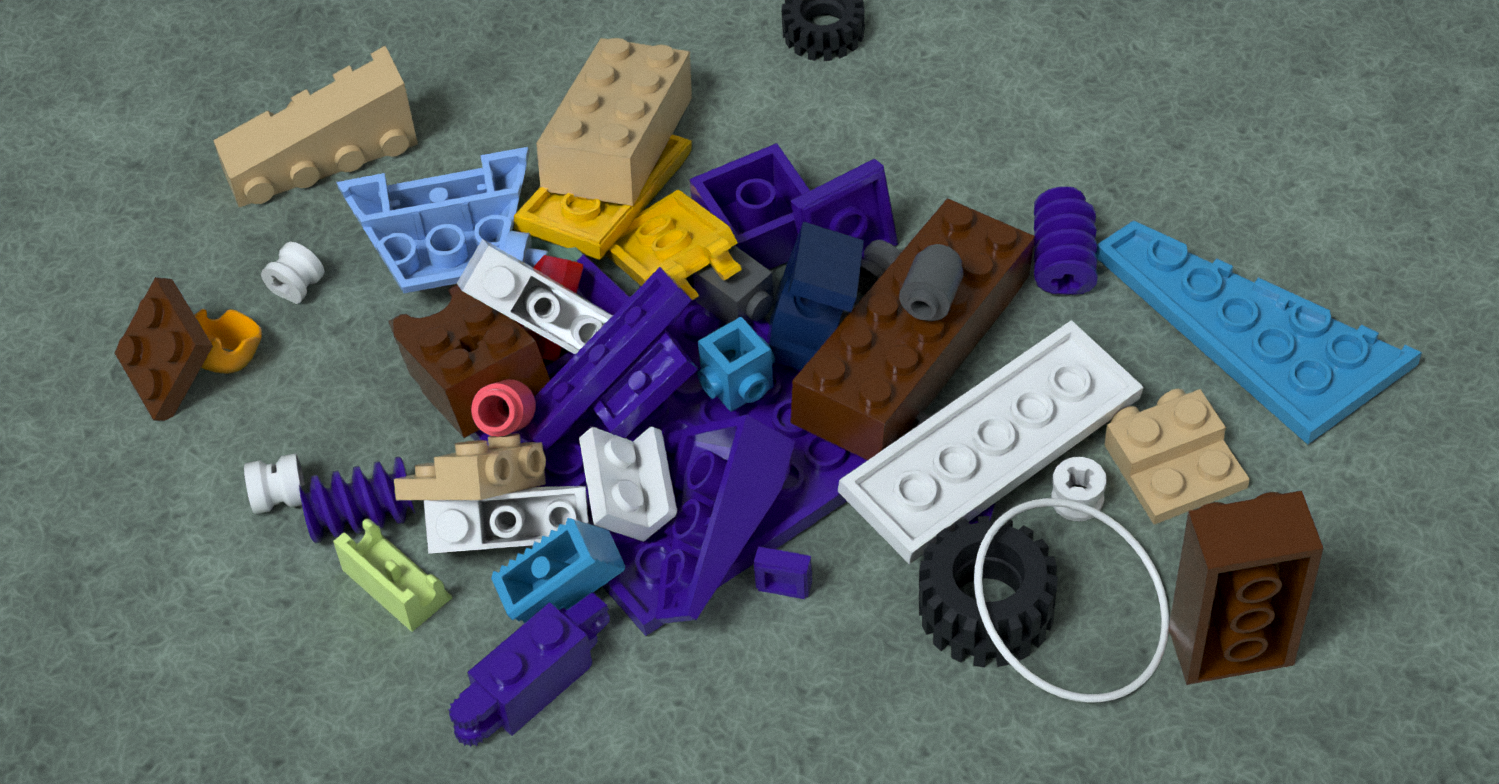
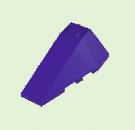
[656,415,795,623]

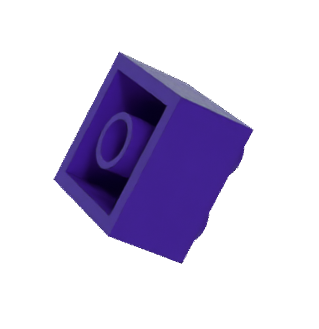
[689,143,810,270]

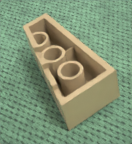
[213,46,418,207]

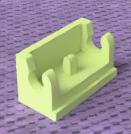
[333,519,452,632]

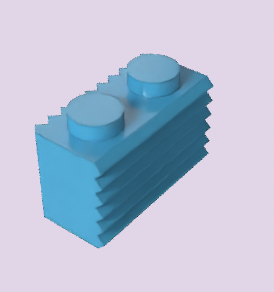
[491,518,625,623]

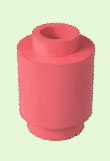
[471,379,536,437]

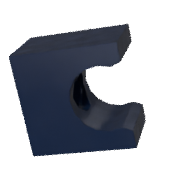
[766,222,864,370]

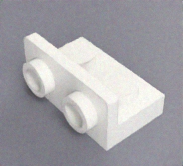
[579,427,677,542]

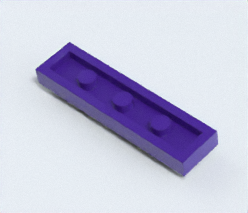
[524,267,692,451]

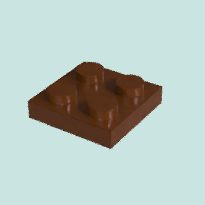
[114,277,213,421]

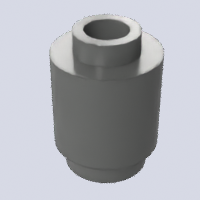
[899,244,963,321]

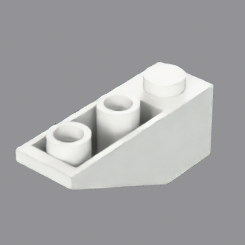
[457,239,613,354]
[424,486,589,554]

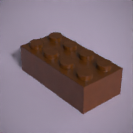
[1169,490,1324,685]

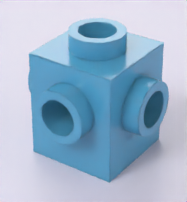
[697,317,775,412]

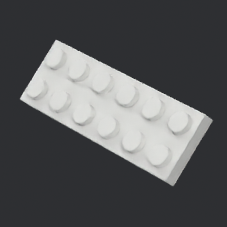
[838,320,1144,564]

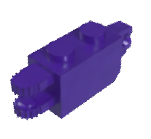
[448,592,610,747]

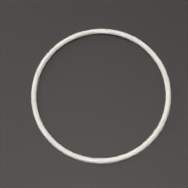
[974,498,1170,703]

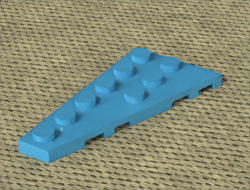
[1096,220,1422,445]

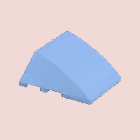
[336,147,529,293]

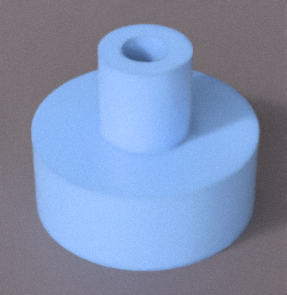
[504,230,548,267]

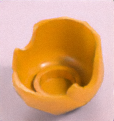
[195,309,262,374]

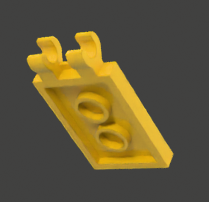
[606,189,742,300]

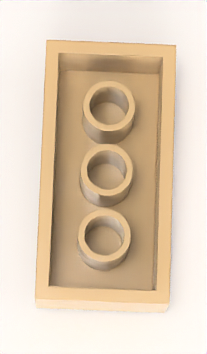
[536,38,692,206]

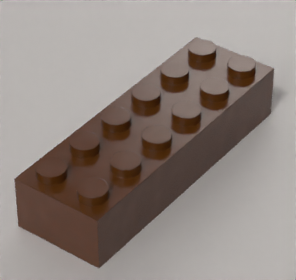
[790,198,1035,460]

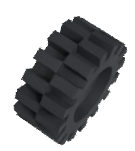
[781,0,865,61]

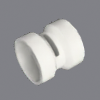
[244,453,305,514]

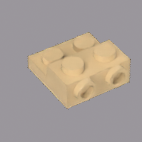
[1105,389,1250,525]
[394,433,546,500]

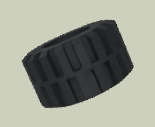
[919,516,1058,667]

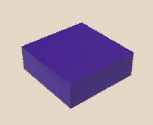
[754,546,812,599]

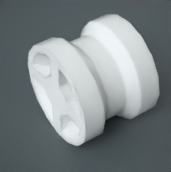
[261,242,325,304]
[1051,457,1106,521]

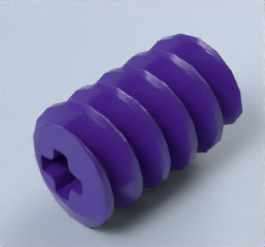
[1034,186,1098,295]
[299,456,415,544]

